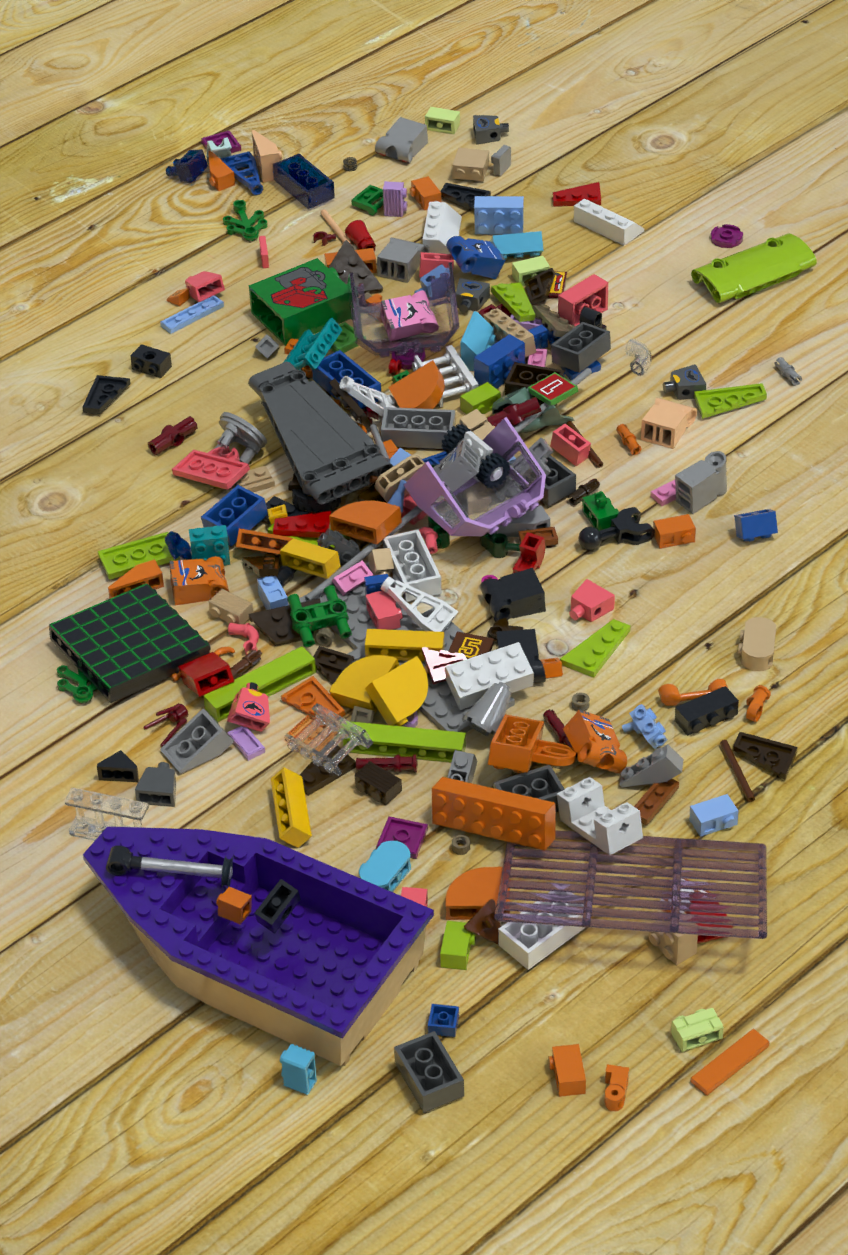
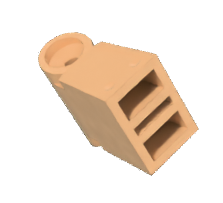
[641,397,698,449]

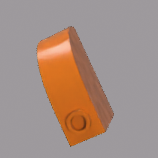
[388,360,445,409]
[329,501,402,545]
[446,866,510,920]

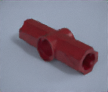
[486,397,542,427]
[148,416,198,455]

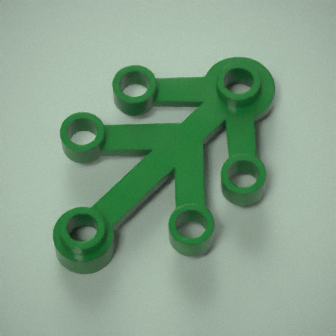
[223,200,268,241]
[57,665,97,703]

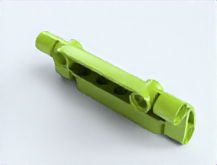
[691,233,817,303]

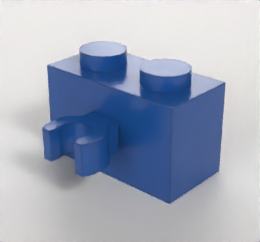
[734,509,778,541]

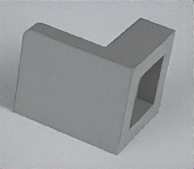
[255,334,280,359]

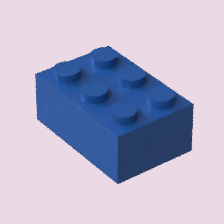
[474,334,525,389]
[201,485,268,546]

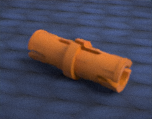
[616,424,642,455]

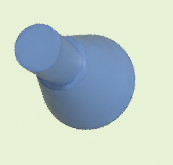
[388,480,407,512]

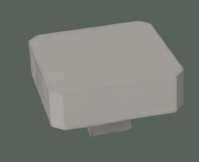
[491,145,511,176]

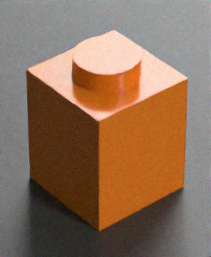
[216,887,252,925]

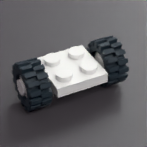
[442,424,511,489]

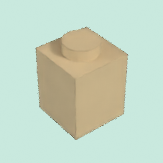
[367,548,394,576]

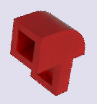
[513,532,545,573]

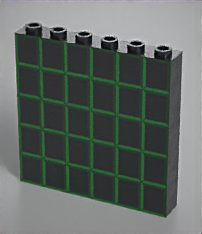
[49,583,211,703]

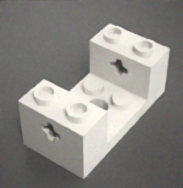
[557,777,643,855]

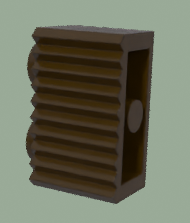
[355,761,402,805]

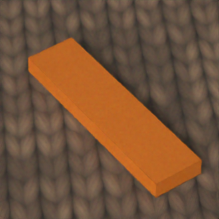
[691,1028,770,1095]

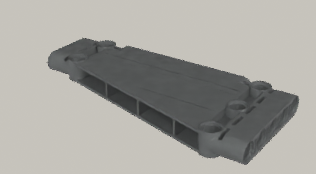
[248,362,393,505]

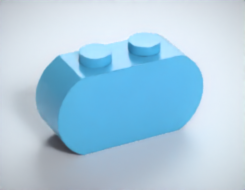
[359,841,411,892]

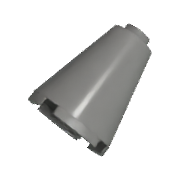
[462,682,511,739]

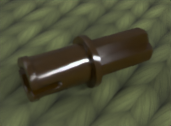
[568,478,600,505]

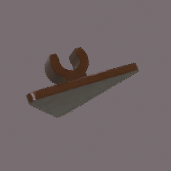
[464,899,501,945]

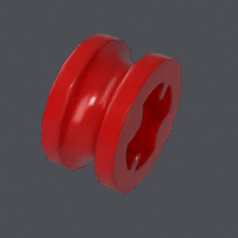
[389,358,402,375]

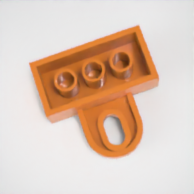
[488,714,576,773]

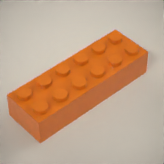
[432,777,555,851]

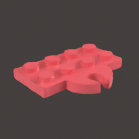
[172,446,250,490]

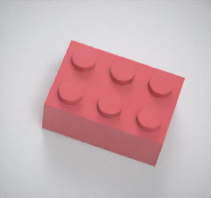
[558,274,608,326]

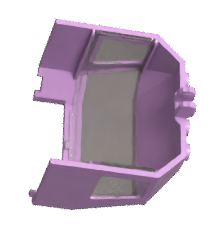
[404,417,546,536]

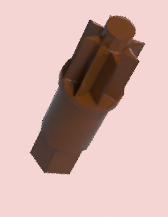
[230,649,262,680]

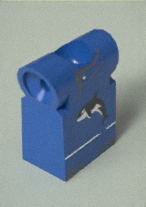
[446,236,505,279]

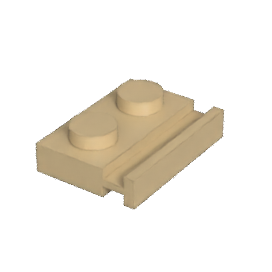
[234,466,275,493]

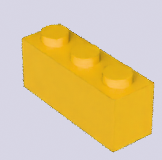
[280,538,341,579]

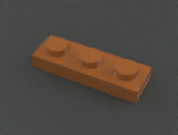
[634,779,679,826]

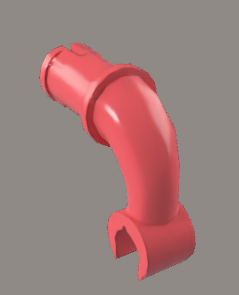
[411,527,438,554]
[228,623,259,655]

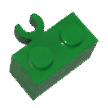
[582,491,619,531]

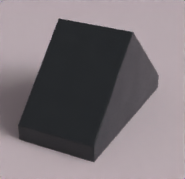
[97,750,139,783]

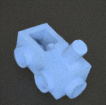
[622,704,667,749]

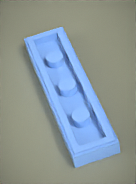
[160,295,224,334]

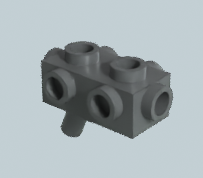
[317,528,360,567]

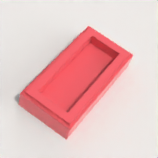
[259,236,269,268]

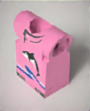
[380,290,439,342]

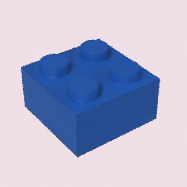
[527,325,548,349]
[364,574,389,595]
[428,1004,459,1037]

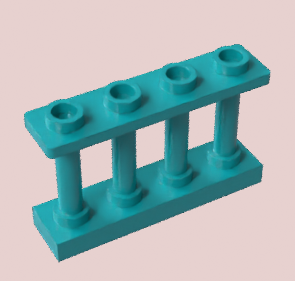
[283,318,342,370]

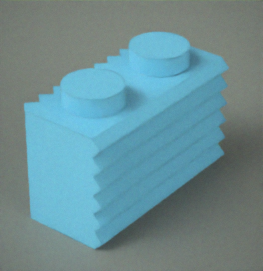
[280,1044,317,1095]

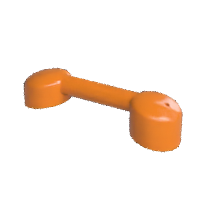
[658,679,728,706]

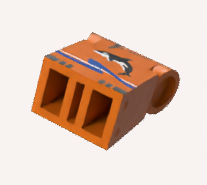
[170,556,229,605]
[563,710,627,773]

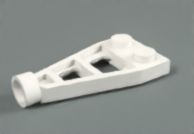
[339,376,398,417]
[380,577,458,632]

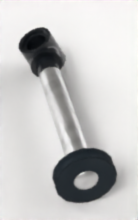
[106,846,233,888]

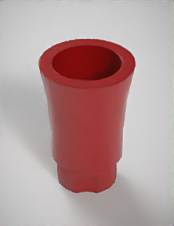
[345,220,376,252]

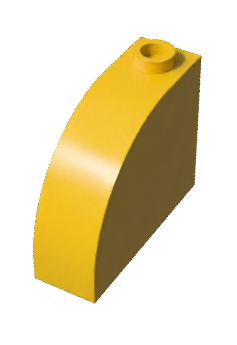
[329,655,400,714]
[365,656,428,726]

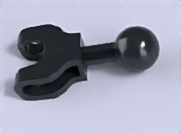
[578,507,655,550]

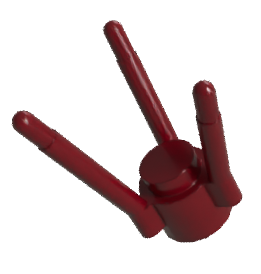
[143,703,189,747]

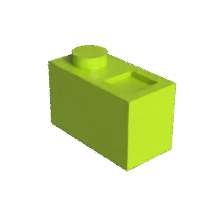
[460,382,501,414]
[440,921,476,970]

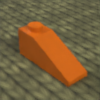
[208,150,235,191]
[108,559,164,599]

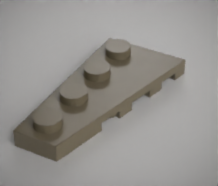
[532,304,576,337]

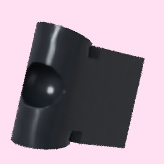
[480,568,546,621]
[496,629,546,683]

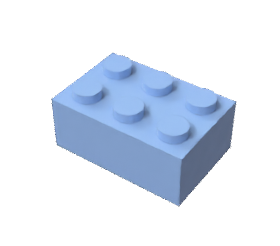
[474,196,524,234]

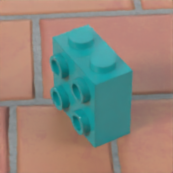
[189,525,230,566]

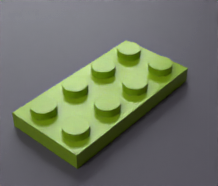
[98,532,180,580]

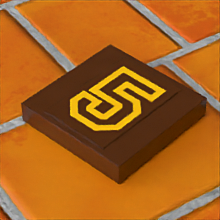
[448,631,494,659]

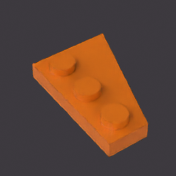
[281,676,346,725]

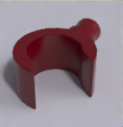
[313,231,336,246]
[364,406,379,424]

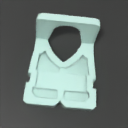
[206,137,232,163]

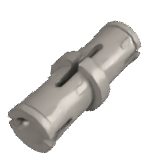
[774,357,802,386]

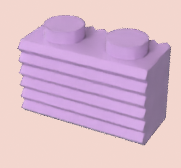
[383,181,407,217]

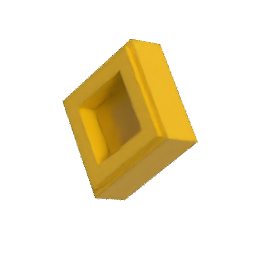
[267,505,288,524]

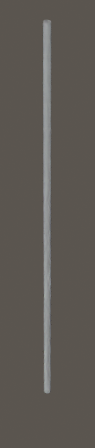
[305,368,592,601]

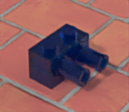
[166,149,208,183]

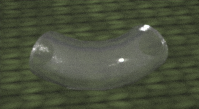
[625,338,652,376]

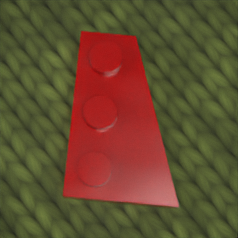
[553,182,601,207]
[273,511,331,538]

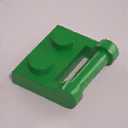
[351,185,384,216]

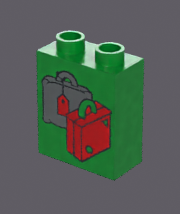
[249,258,358,346]

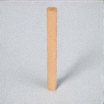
[320,209,353,245]

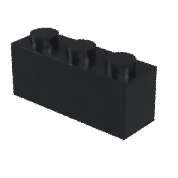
[675,686,739,736]

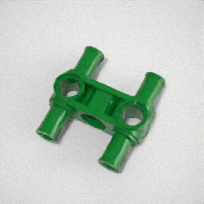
[287,585,352,648]

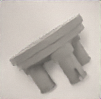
[214,412,267,464]

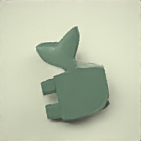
[492,387,575,433]

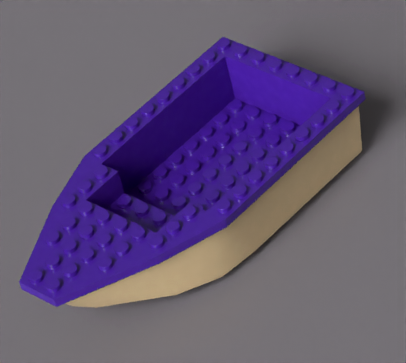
[83,827,434,1066]

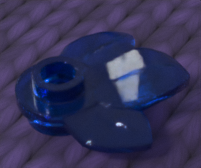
[165,531,192,560]

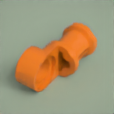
[746,685,771,722]

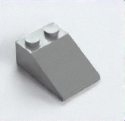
[160,708,234,774]

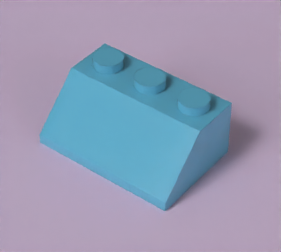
[490,231,544,259]
[460,311,496,371]

